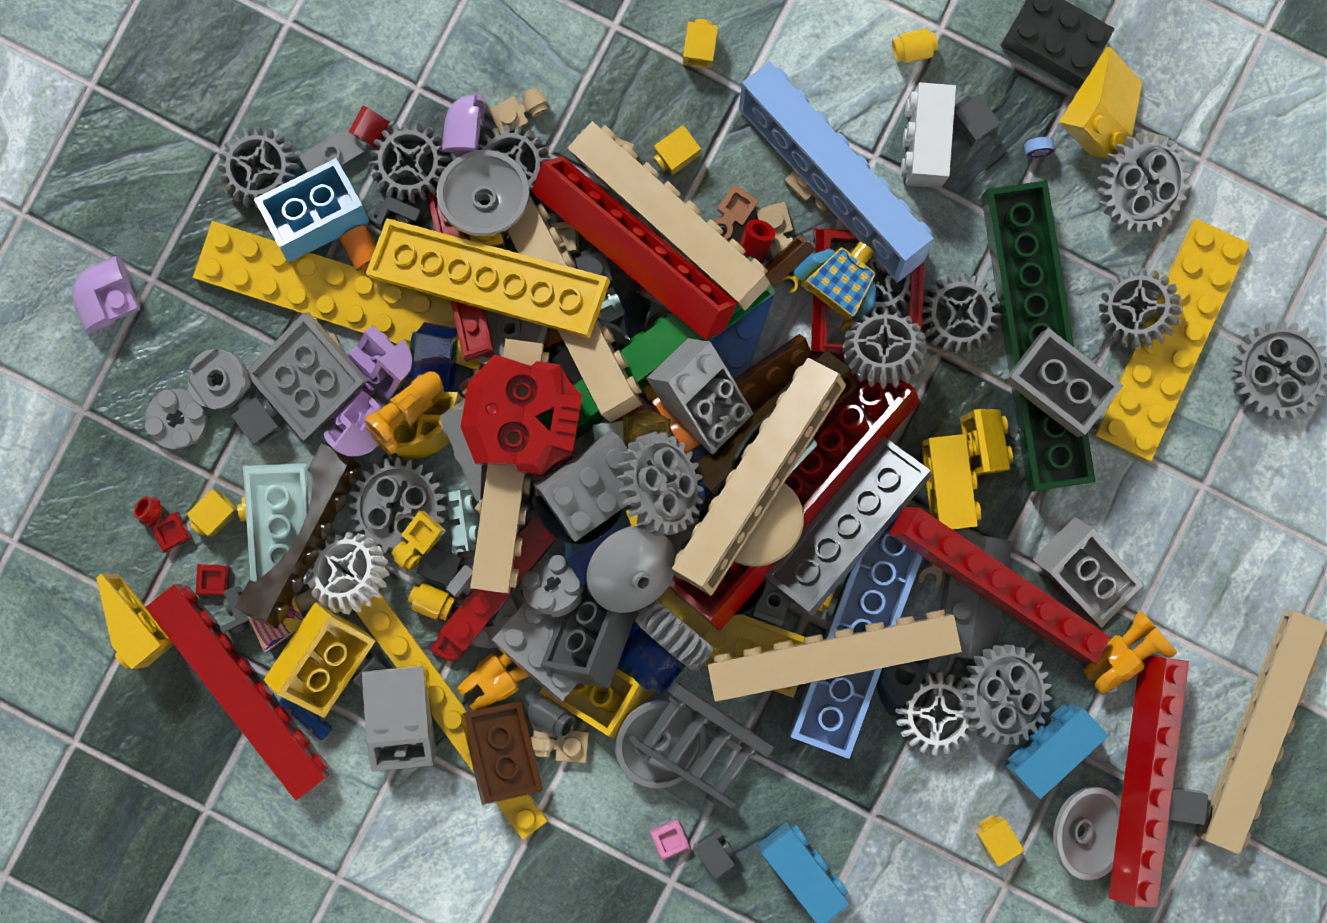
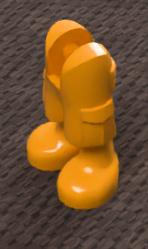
[363,371,444,455]
[1083,611,1177,695]
[457,653,529,711]

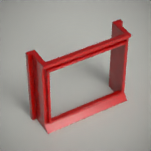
[809,228,924,362]

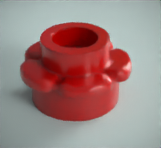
[134,496,162,526]

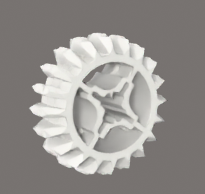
[307,532,390,615]
[895,672,976,755]

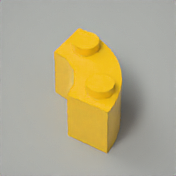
[393,392,463,461]

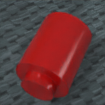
[739,219,775,264]

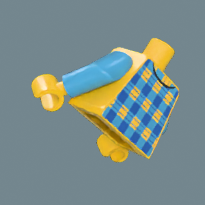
[781,242,876,333]

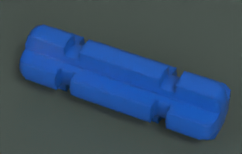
[279,697,332,740]

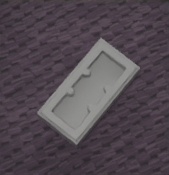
[298,126,366,172]
[447,565,474,599]

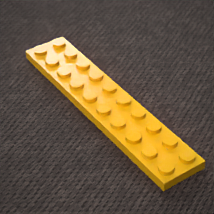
[193,221,481,370]

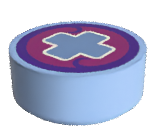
[1024,137,1056,158]

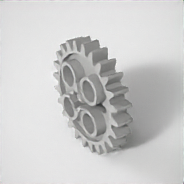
[1097,132,1191,232]
[1230,321,1327,420]
[617,432,704,536]
[349,457,449,555]
[959,644,1052,745]

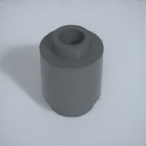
[529,697,575,739]

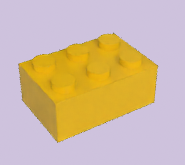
[921,434,981,530]
[263,602,376,718]

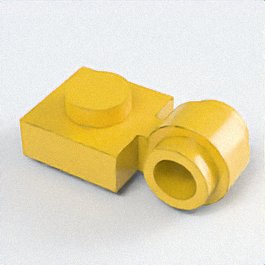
[391,511,446,571]

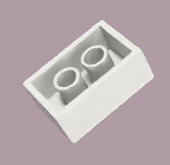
[900,82,956,188]

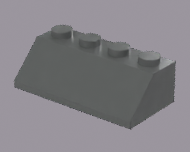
[940,532,1012,659]
[540,557,642,689]

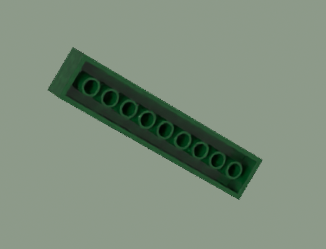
[981,180,1096,492]

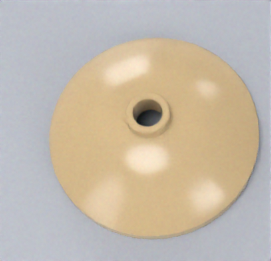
[734,483,804,566]

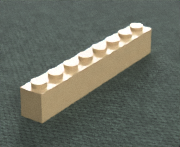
[567,121,771,311]
[507,196,642,423]
[470,339,549,593]
[672,358,846,596]
[707,609,962,702]
[1197,610,1327,855]

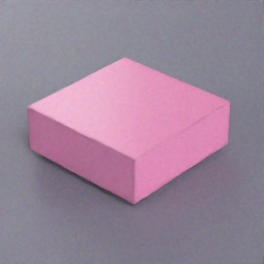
[650,819,690,860]

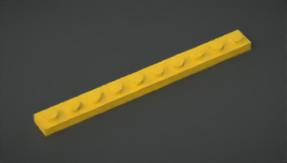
[351,589,548,839]

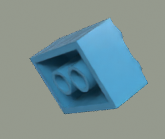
[254,158,370,263]
[1004,704,1109,800]
[758,822,849,923]

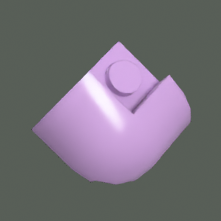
[442,94,486,158]
[72,255,140,334]
[348,325,412,399]
[324,387,385,456]

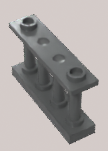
[628,677,774,809]

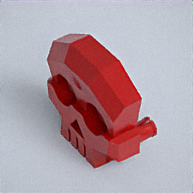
[460,354,583,476]

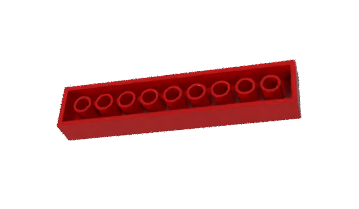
[669,374,920,632]

